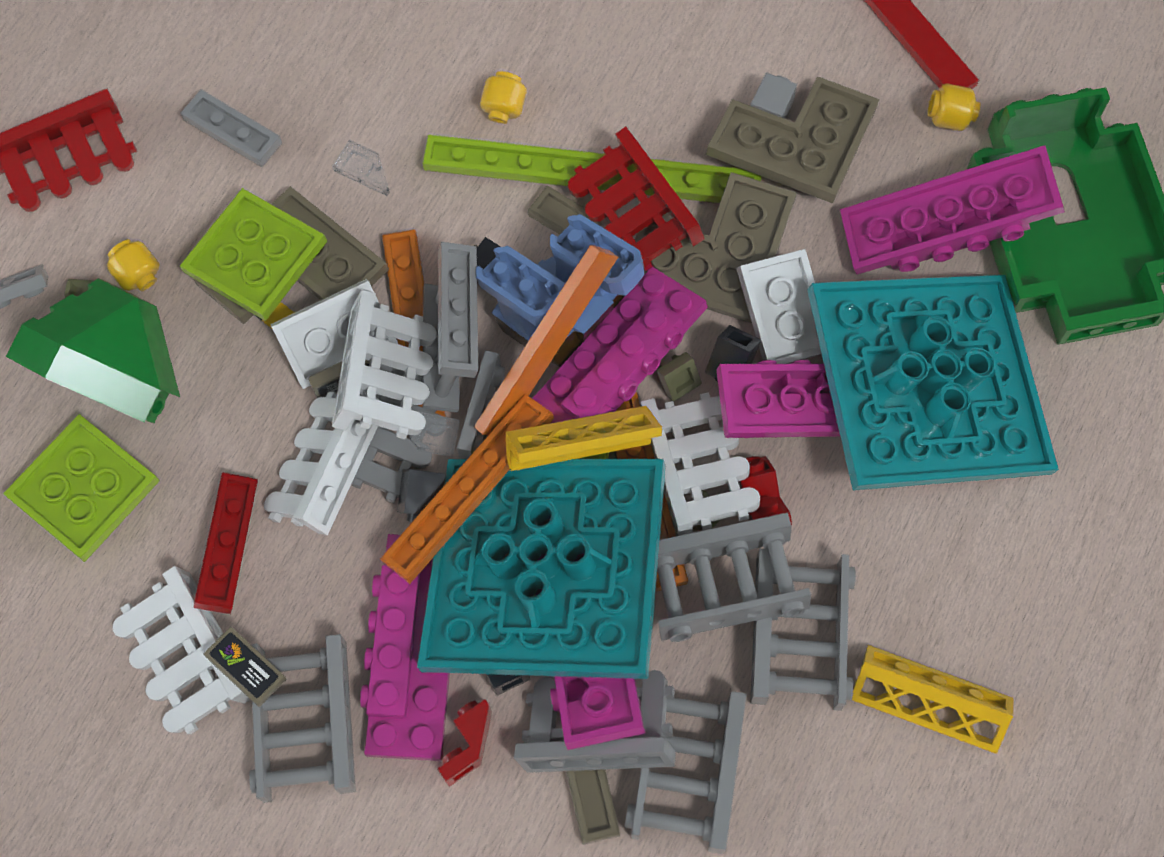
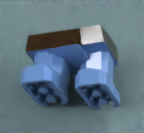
[476,214,645,367]

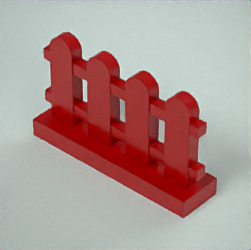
[0,88,137,212]
[568,126,705,271]

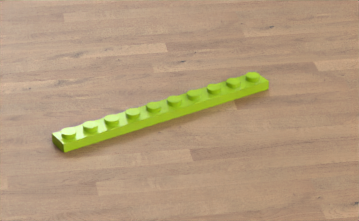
[423,134,761,203]

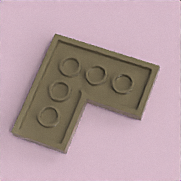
[706,76,880,203]
[635,172,797,323]
[193,186,389,325]

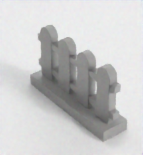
[352,364,460,503]
[514,670,676,773]

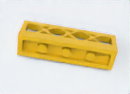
[505,406,662,471]
[852,645,1014,754]

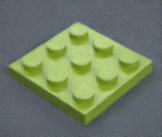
[180,188,327,321]
[3,414,160,562]

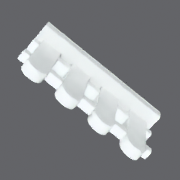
[332,289,437,439]
[264,390,380,535]
[641,392,760,536]
[113,566,250,735]

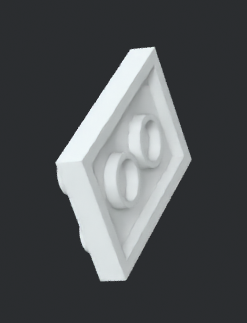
[736,249,822,364]
[270,279,398,389]

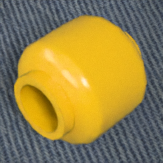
[480,71,527,124]
[927,84,981,131]
[107,239,160,292]

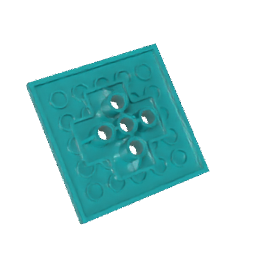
[807,275,1059,491]
[417,459,666,679]

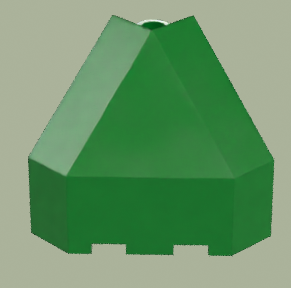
[6,278,180,423]

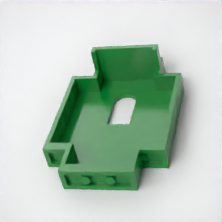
[966,87,1164,345]

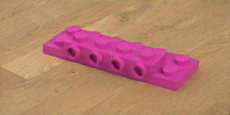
[840,145,1065,275]
[532,267,708,424]
[716,360,840,438]
[360,534,450,761]
[535,553,645,750]

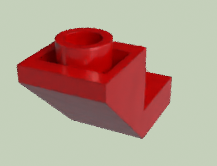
[738,456,792,525]
[437,699,492,787]

